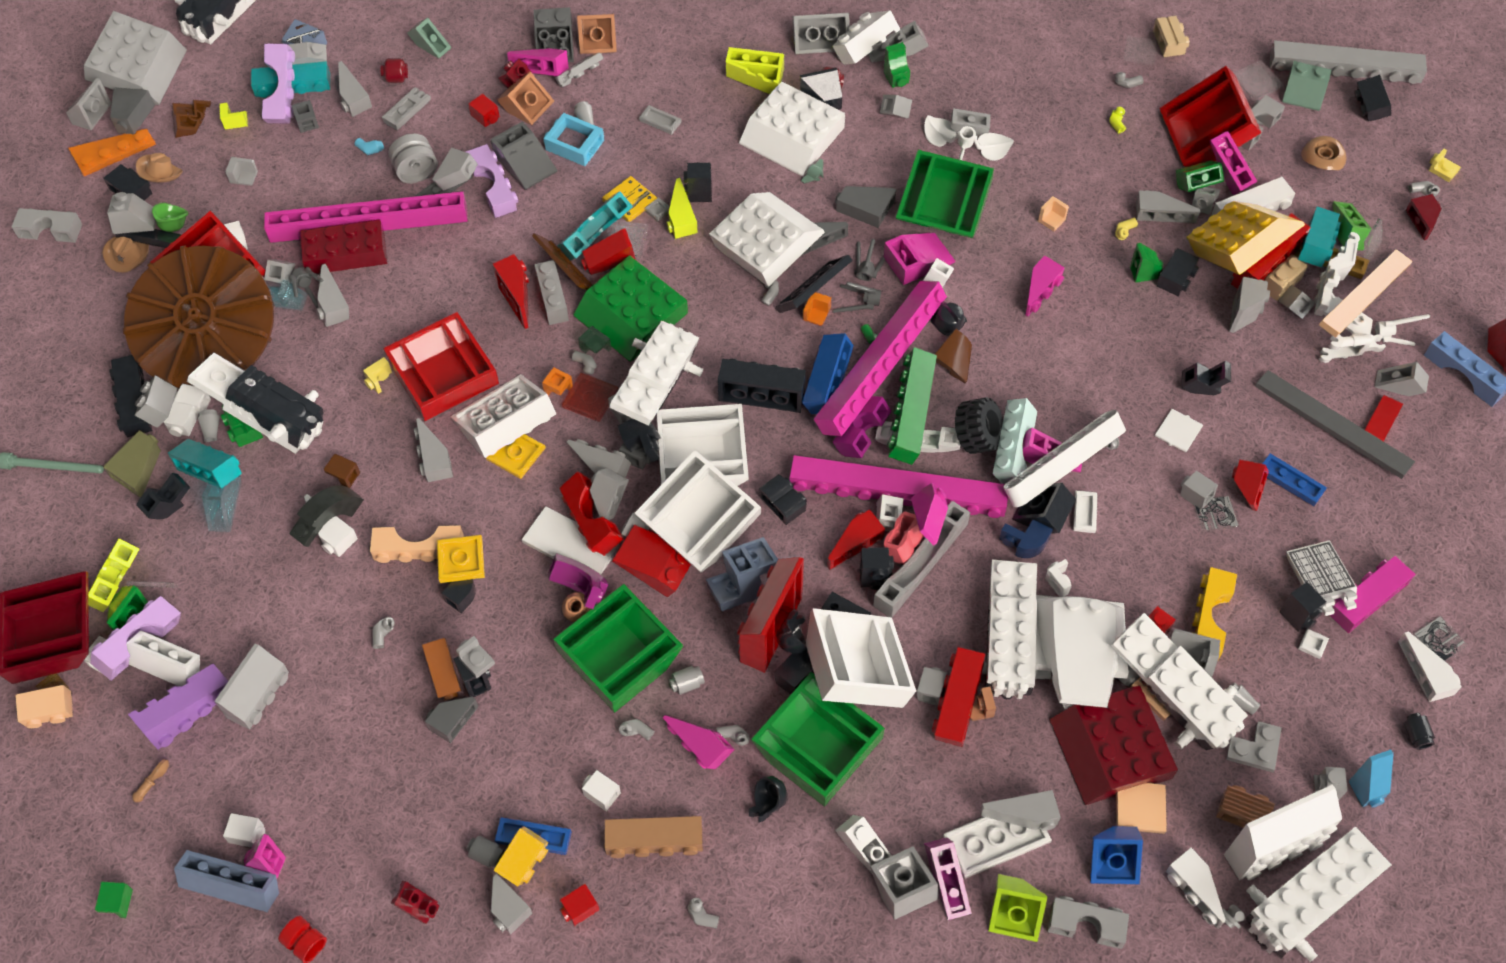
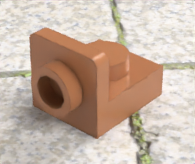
[971,687,996,721]

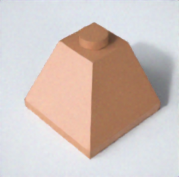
[577,14,617,54]
[497,72,554,125]

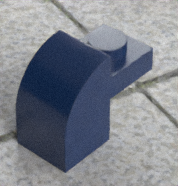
[999,520,1053,558]

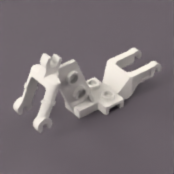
[1314,232,1386,363]

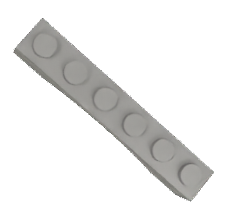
[873,501,970,618]

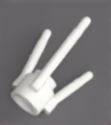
[1375,314,1430,346]

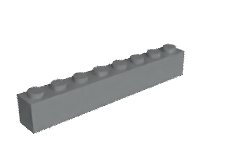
[1270,40,1427,84]

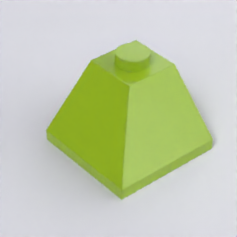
[988,874,1047,942]

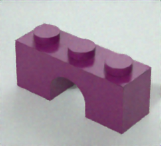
[833,396,891,458]

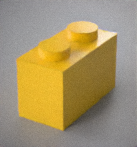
[494,827,549,886]

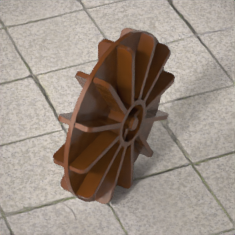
[122,246,275,389]

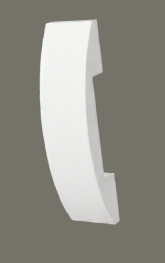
[875,421,960,453]

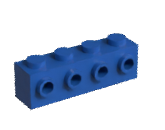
[802,333,854,414]

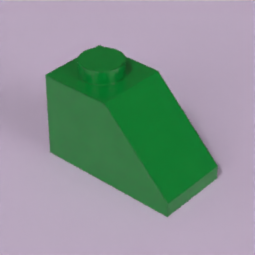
[1130,243,1163,283]

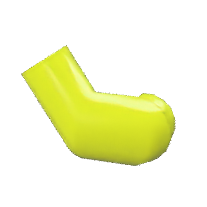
[1109,106,1126,134]

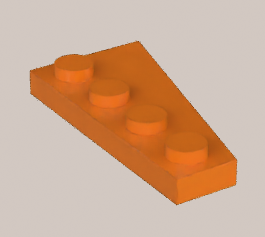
[68,128,156,177]

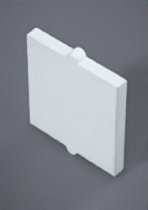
[1155,409,1203,452]

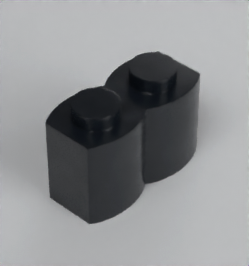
[758,474,807,525]

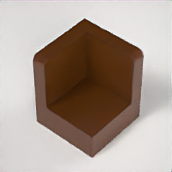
[324,453,360,488]

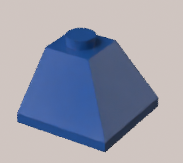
[1090,826,1143,884]

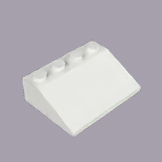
[450,374,556,458]

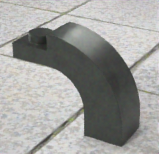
[289,485,364,547]

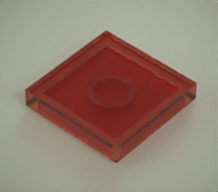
[562,373,618,422]

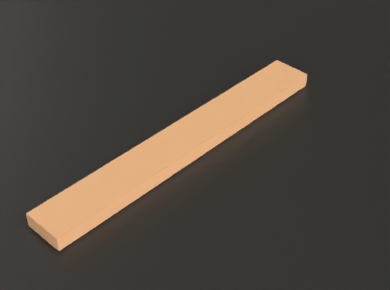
[1319,250,1413,338]

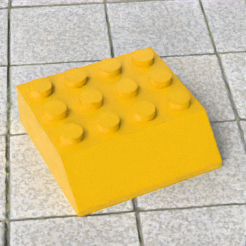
[1187,201,1304,275]

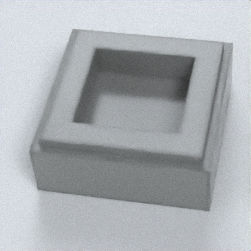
[644,197,670,222]

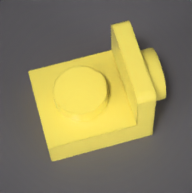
[1429,149,1461,182]
[363,357,392,394]

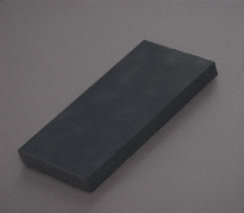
[775,255,853,313]

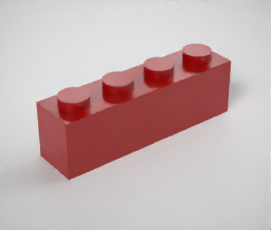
[932,647,985,747]

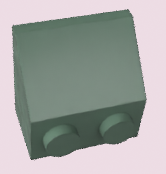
[1282,61,1331,111]

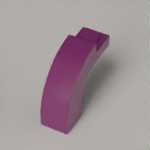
[548,553,608,609]

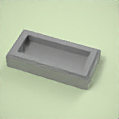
[639,105,681,135]

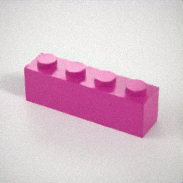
[1330,556,1416,634]

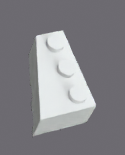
[833,10,900,65]

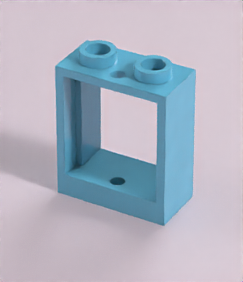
[543,113,604,166]

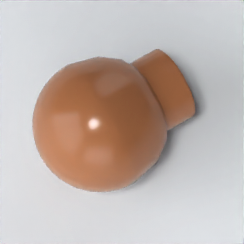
[562,592,591,623]

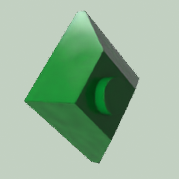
[107,585,148,631]

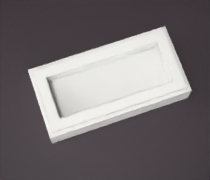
[1073,490,1097,533]

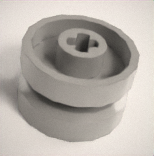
[388,133,438,184]

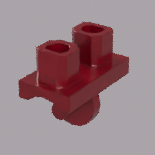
[391,881,439,924]

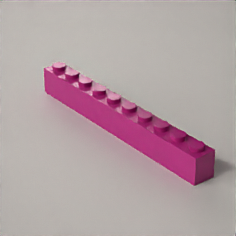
[264,192,468,243]
[814,281,947,436]
[790,455,1008,518]

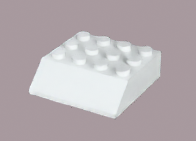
[739,81,845,177]
[709,192,825,287]
[657,404,749,486]
[635,450,761,572]
[806,608,916,708]
[1224,784,1342,881]

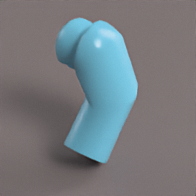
[355,138,384,155]

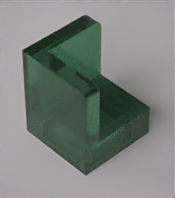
[578,326,611,354]

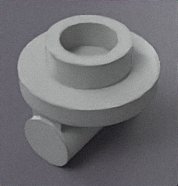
[1222,904,1245,929]

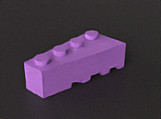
[128,664,228,750]

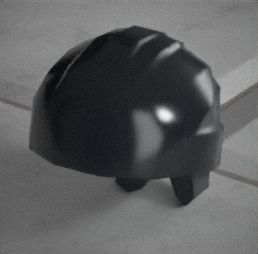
[776,609,807,654]
[749,776,788,822]

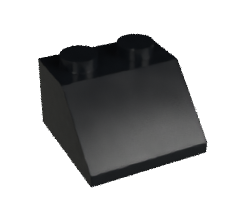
[1012,483,1076,534]

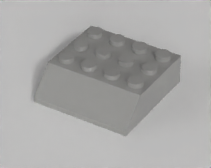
[84,11,187,105]

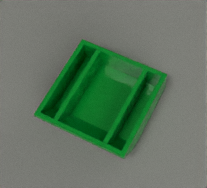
[896,150,994,238]
[574,255,688,362]
[553,584,683,713]
[751,672,885,807]

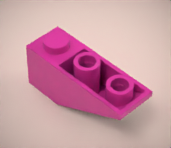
[1025,255,1065,317]
[663,715,735,769]

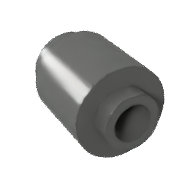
[466,835,504,868]

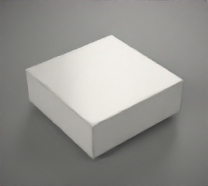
[1298,629,1329,659]

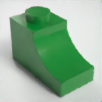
[884,42,910,88]

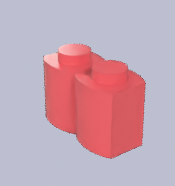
[884,512,924,565]

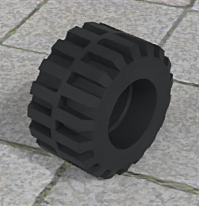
[955,397,1003,454]

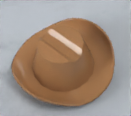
[1301,136,1346,170]
[136,153,183,183]
[103,237,149,272]

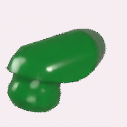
[860,324,880,344]

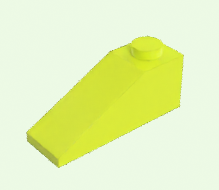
[666,178,698,239]

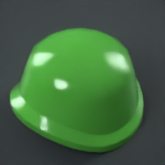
[152,203,189,232]

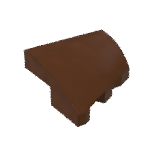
[171,100,211,138]
[935,329,972,383]

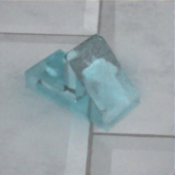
[268,280,308,311]

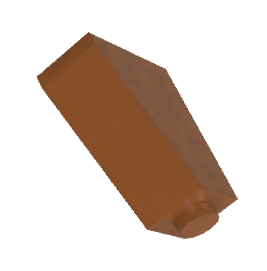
[422,638,461,701]

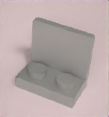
[1170,629,1220,678]

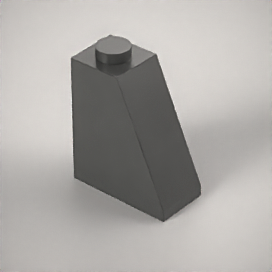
[110,87,155,134]
[835,186,896,228]

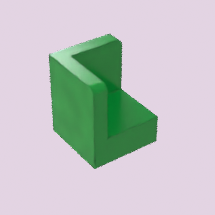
[95,882,133,918]

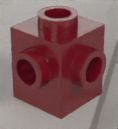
[498,59,532,88]

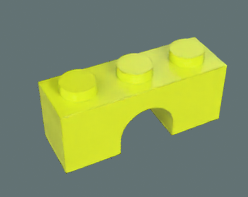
[88,539,139,612]

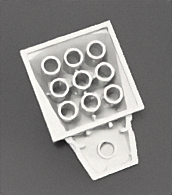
[1035,595,1129,707]

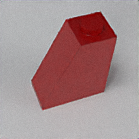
[581,228,636,275]

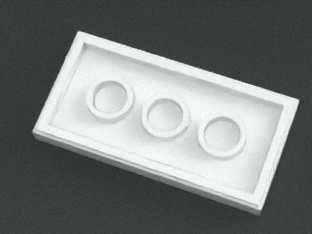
[522,506,620,574]
[943,817,1052,879]

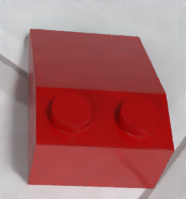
[493,254,529,329]
[612,525,691,597]

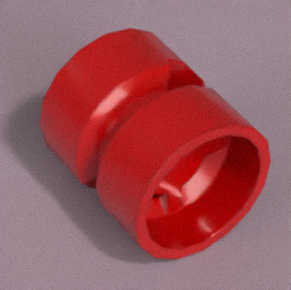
[278,916,327,963]

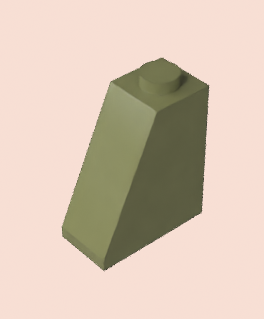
[103,431,161,497]

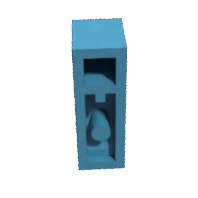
[1348,749,1394,808]

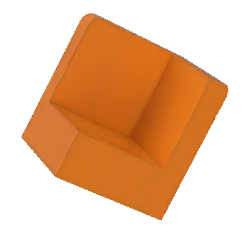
[803,292,832,326]
[542,367,573,396]

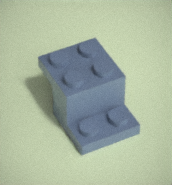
[706,537,778,611]

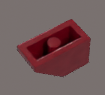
[1405,194,1442,240]

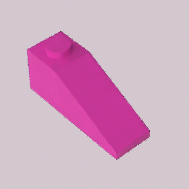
[507,48,569,76]
[1210,131,1257,195]
[1023,428,1082,473]
[911,483,948,546]
[244,834,286,878]

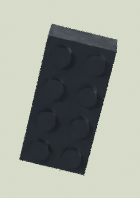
[718,358,806,413]

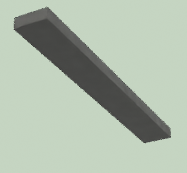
[1255,370,1415,479]

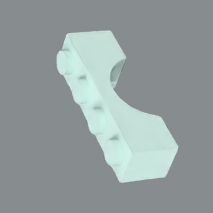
[993,398,1037,484]

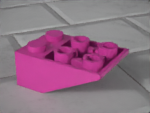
[883,233,955,285]

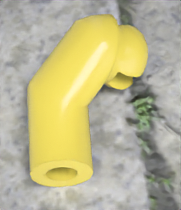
[1115,218,1138,240]

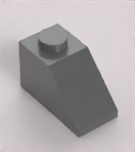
[425,697,478,744]

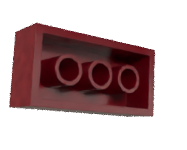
[301,219,387,274]

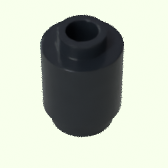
[1403,713,1435,750]

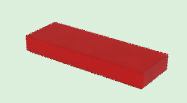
[1365,395,1403,442]

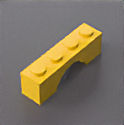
[1192,567,1237,660]

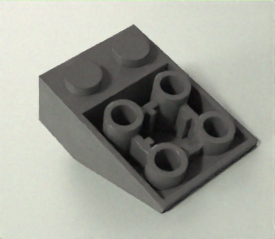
[533,7,574,63]
[490,121,557,190]

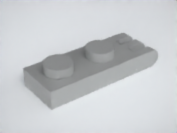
[382,87,431,131]

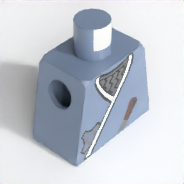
[282,19,327,45]

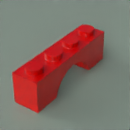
[559,471,623,556]

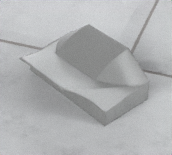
[951,108,990,136]

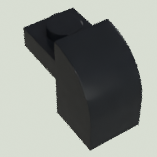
[1182,361,1231,396]
[617,419,661,462]
[136,473,190,520]
[437,567,476,614]

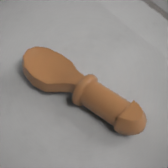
[132,759,169,802]

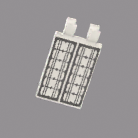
[1286,540,1357,616]

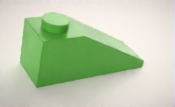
[1332,201,1372,251]

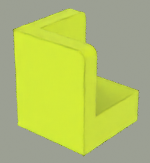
[220,103,248,129]

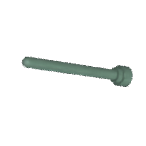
[0,452,104,473]

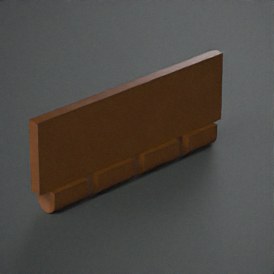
[532,233,593,291]

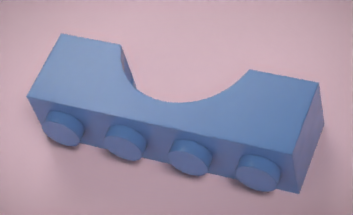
[1424,331,1506,407]

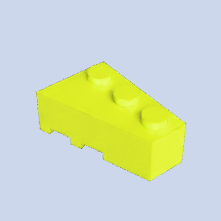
[726,47,784,94]

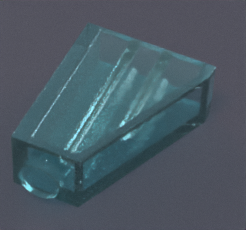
[202,466,242,532]

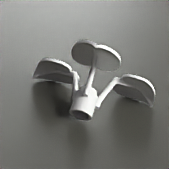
[924,115,1014,161]

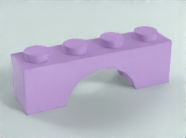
[262,44,295,123]
[466,144,518,218]
[90,596,181,680]

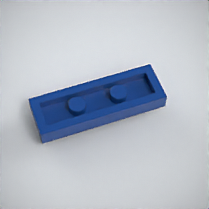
[1262,453,1327,506]
[495,817,572,855]

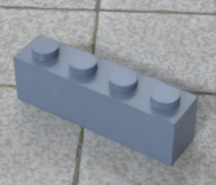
[174,850,279,912]

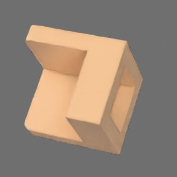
[1038,196,1069,231]

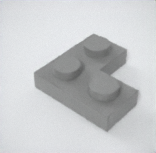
[1226,721,1282,772]

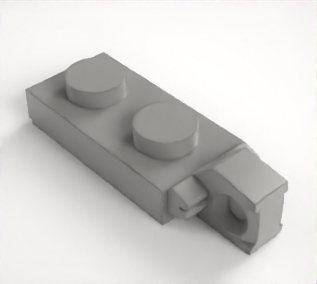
[555,52,604,87]

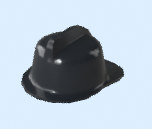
[929,302,967,336]

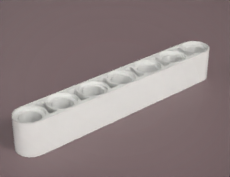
[1004,410,1126,507]

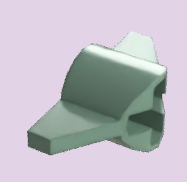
[801,158,824,184]

